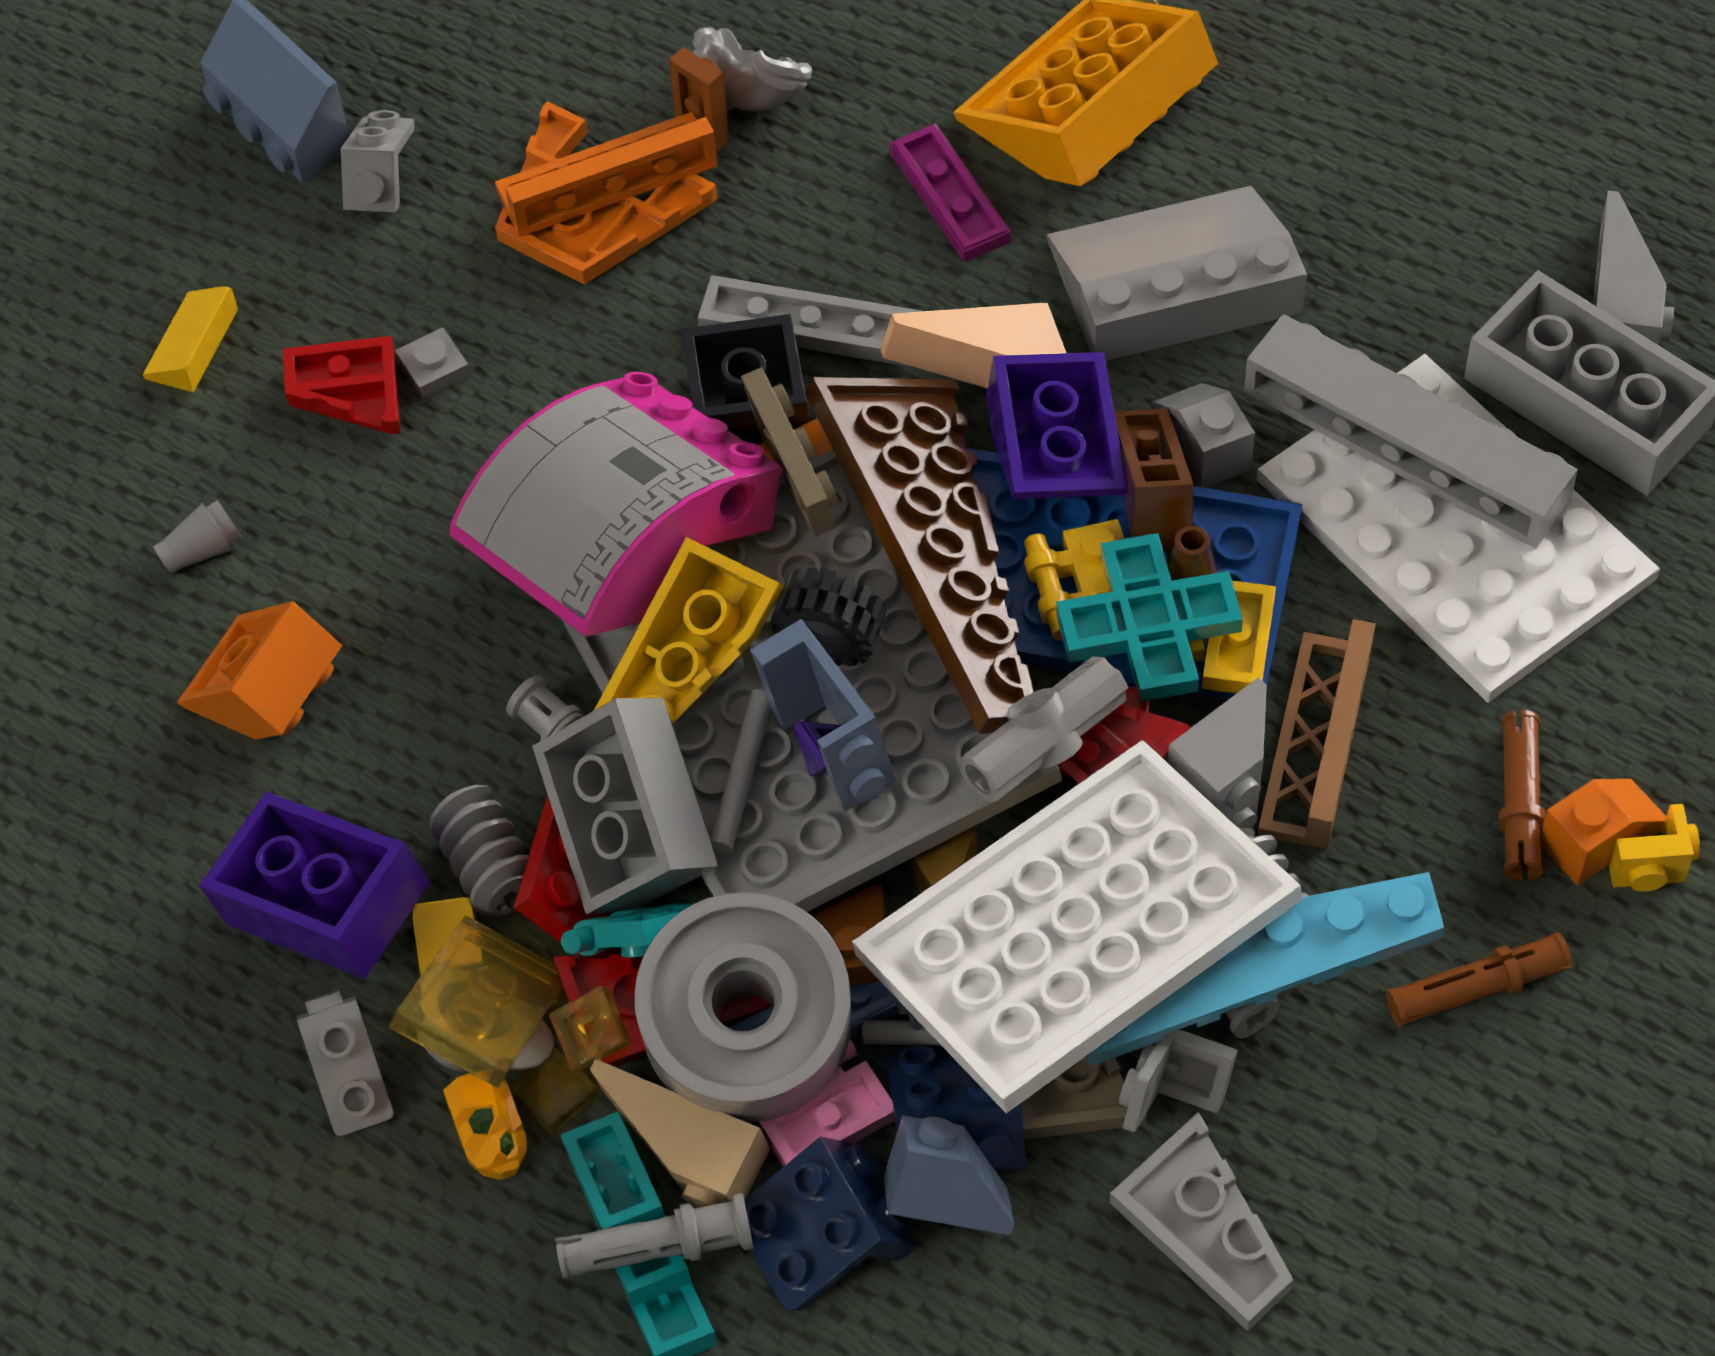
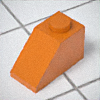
[1541,779,1666,886]

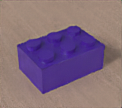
[199,792,430,979]

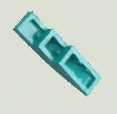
[560,1111,718,1356]

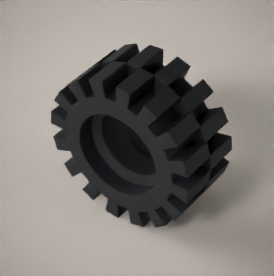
[770,568,886,666]

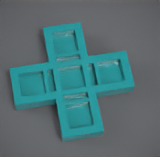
[1056,533,1243,702]

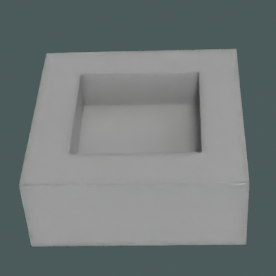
[395,327,471,399]

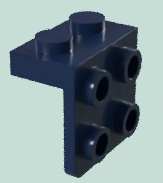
[885,1045,1027,1171]
[744,1136,918,1311]

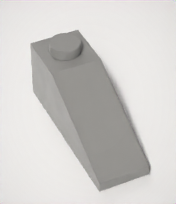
[1593,190,1674,345]

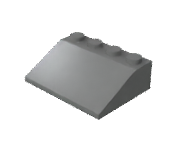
[1047,186,1307,361]

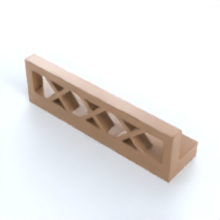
[1258,619,1376,850]

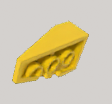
[594,537,784,724]

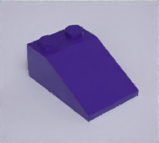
[986,352,1128,499]

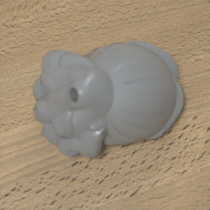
[692,27,813,112]

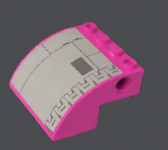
[449,372,784,637]

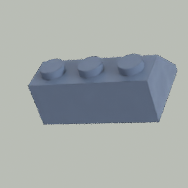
[200,0,349,183]

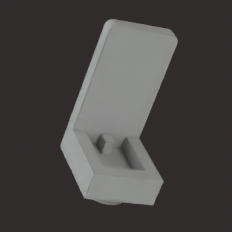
[341,110,414,212]
[297,990,394,1136]
[1119,1029,1238,1133]

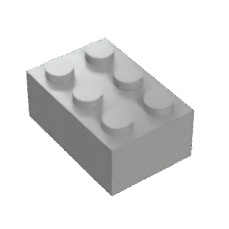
[532,698,718,914]

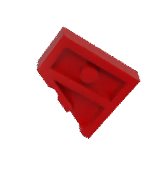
[283,336,401,434]

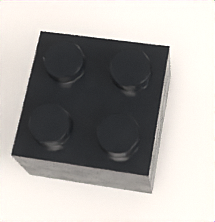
[681,314,808,445]

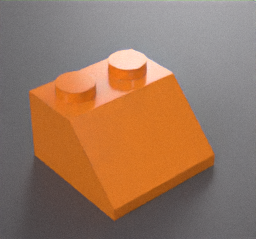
[177,601,343,740]

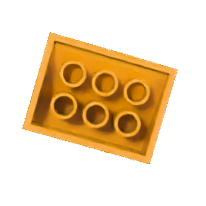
[953,0,1218,187]

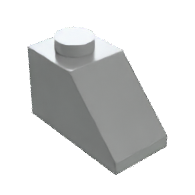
[1152,383,1255,488]

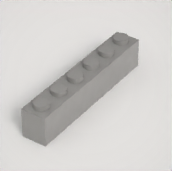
[1244,314,1578,549]

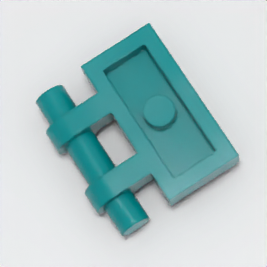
[561,903,695,957]

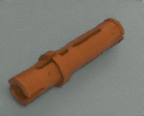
[1499,710,1546,881]
[1385,932,1572,1028]

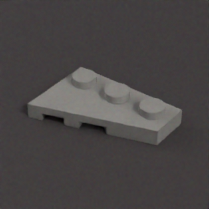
[1110,1112,1293,1331]

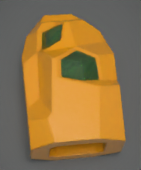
[443,1067,527,1180]

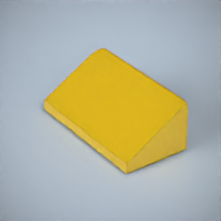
[143,286,238,393]

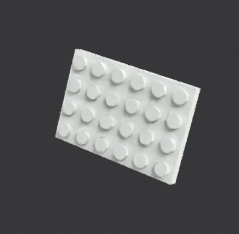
[1257,354,1660,703]
[852,740,1302,1113]

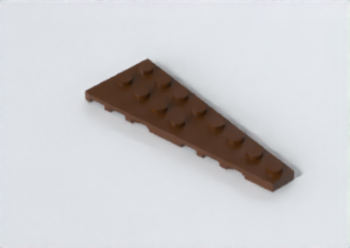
[805,377,1034,734]

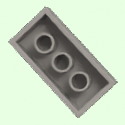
[1464,270,1715,496]

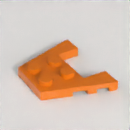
[495,101,717,285]

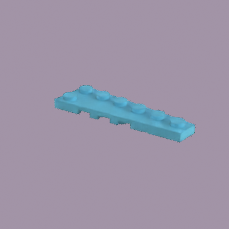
[1087,872,1444,1065]

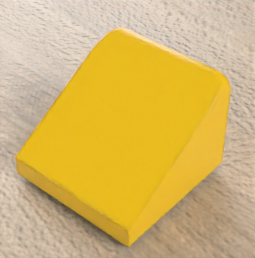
[412,897,481,977]

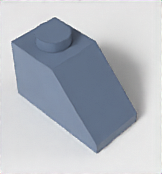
[883,1115,1014,1235]

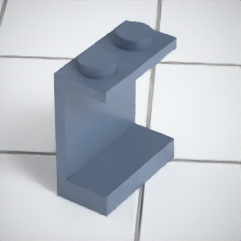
[750,619,896,812]

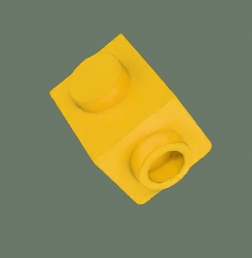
[1609,804,1700,892]

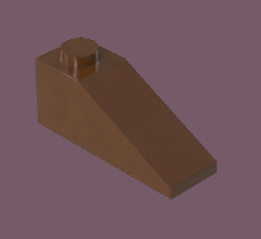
[1114,408,1193,552]

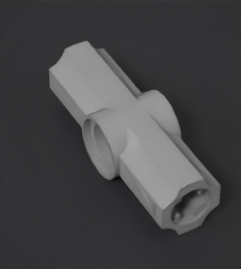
[960,656,1128,802]

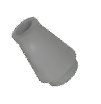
[153,500,242,575]

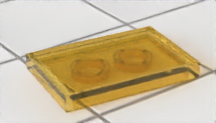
[389,915,563,1088]

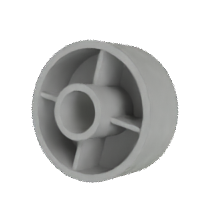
[635,892,852,1123]

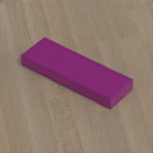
[889,123,1011,262]

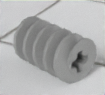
[429,785,529,918]

